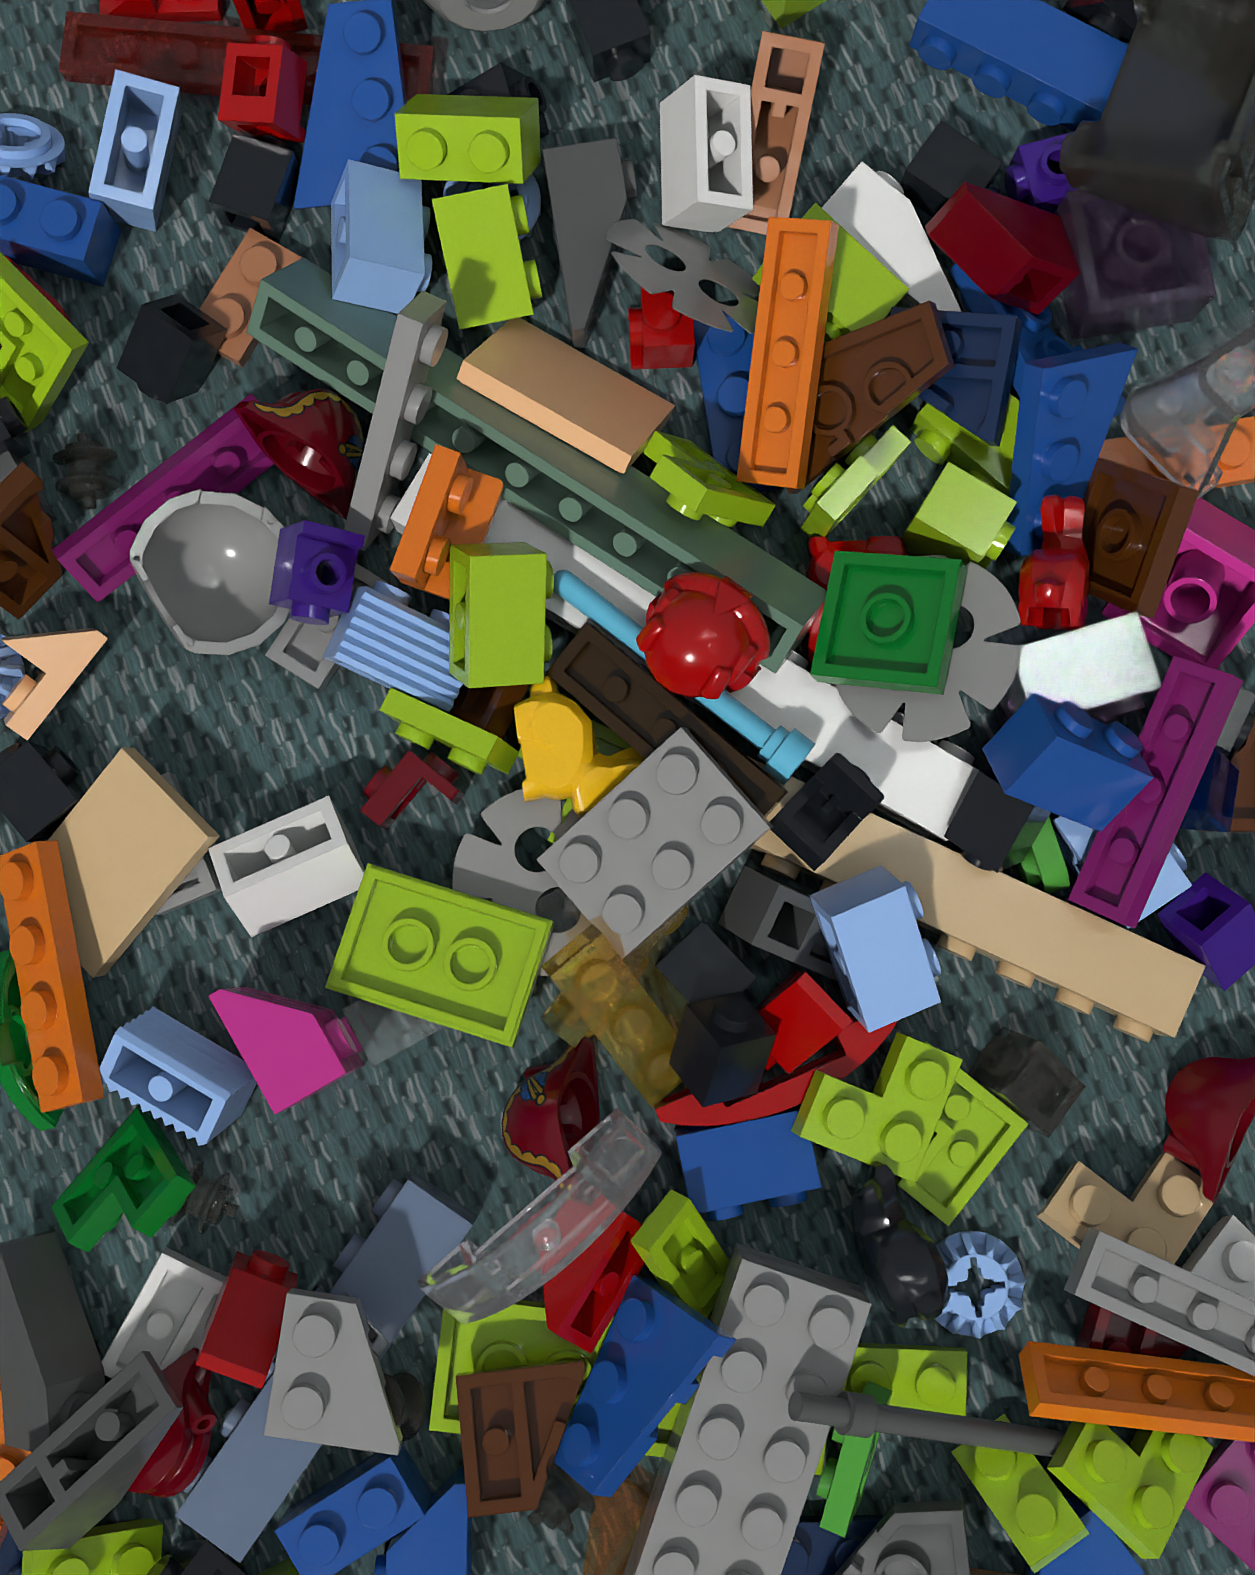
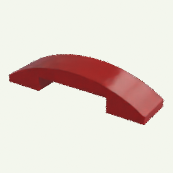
[653,1015,898,1126]

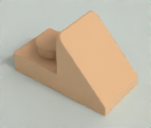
[1,628,108,741]

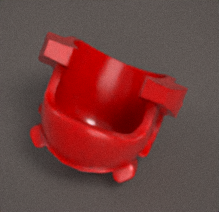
[636,572,771,699]

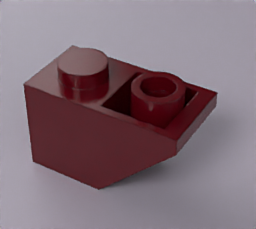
[925,182,1080,315]

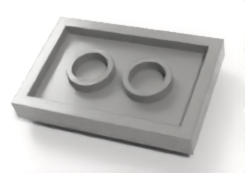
[536,727,774,959]

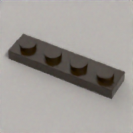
[546,622,788,817]

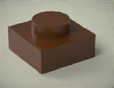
[449,684,529,739]

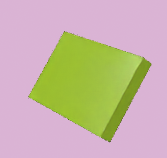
[325,863,555,1048]

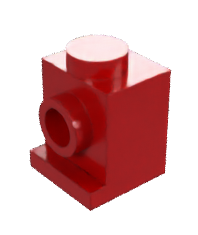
[218,35,308,143]
[628,287,695,370]

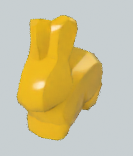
[514,676,645,817]

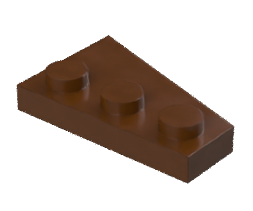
[787,301,955,494]

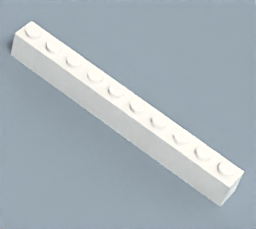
[390,453,980,844]

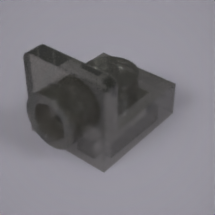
[968,1027,1086,1138]

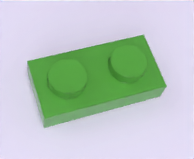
[816,1381,893,1538]

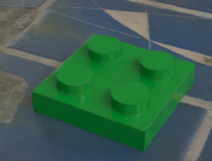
[810,551,967,695]

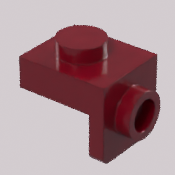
[360,750,464,830]

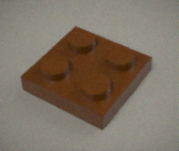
[1082,457,1199,618]

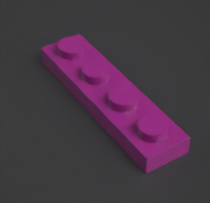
[52,393,274,603]
[1068,655,1244,928]

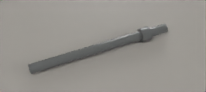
[788,1391,1132,1457]

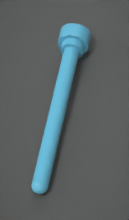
[553,570,816,785]

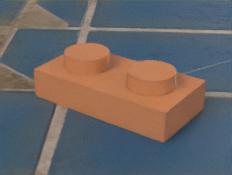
[200,228,303,368]

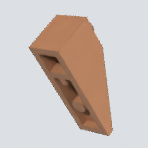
[727,30,825,235]

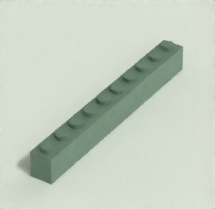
[246,258,827,674]

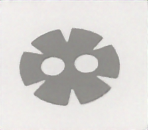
[606,219,760,334]
[835,555,1022,742]
[452,789,613,976]

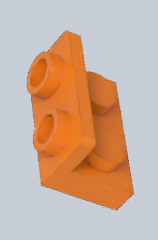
[390,444,504,600]

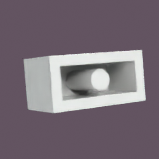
[660,75,753,232]
[208,796,365,938]

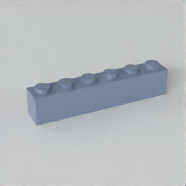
[175,1172,478,1563]

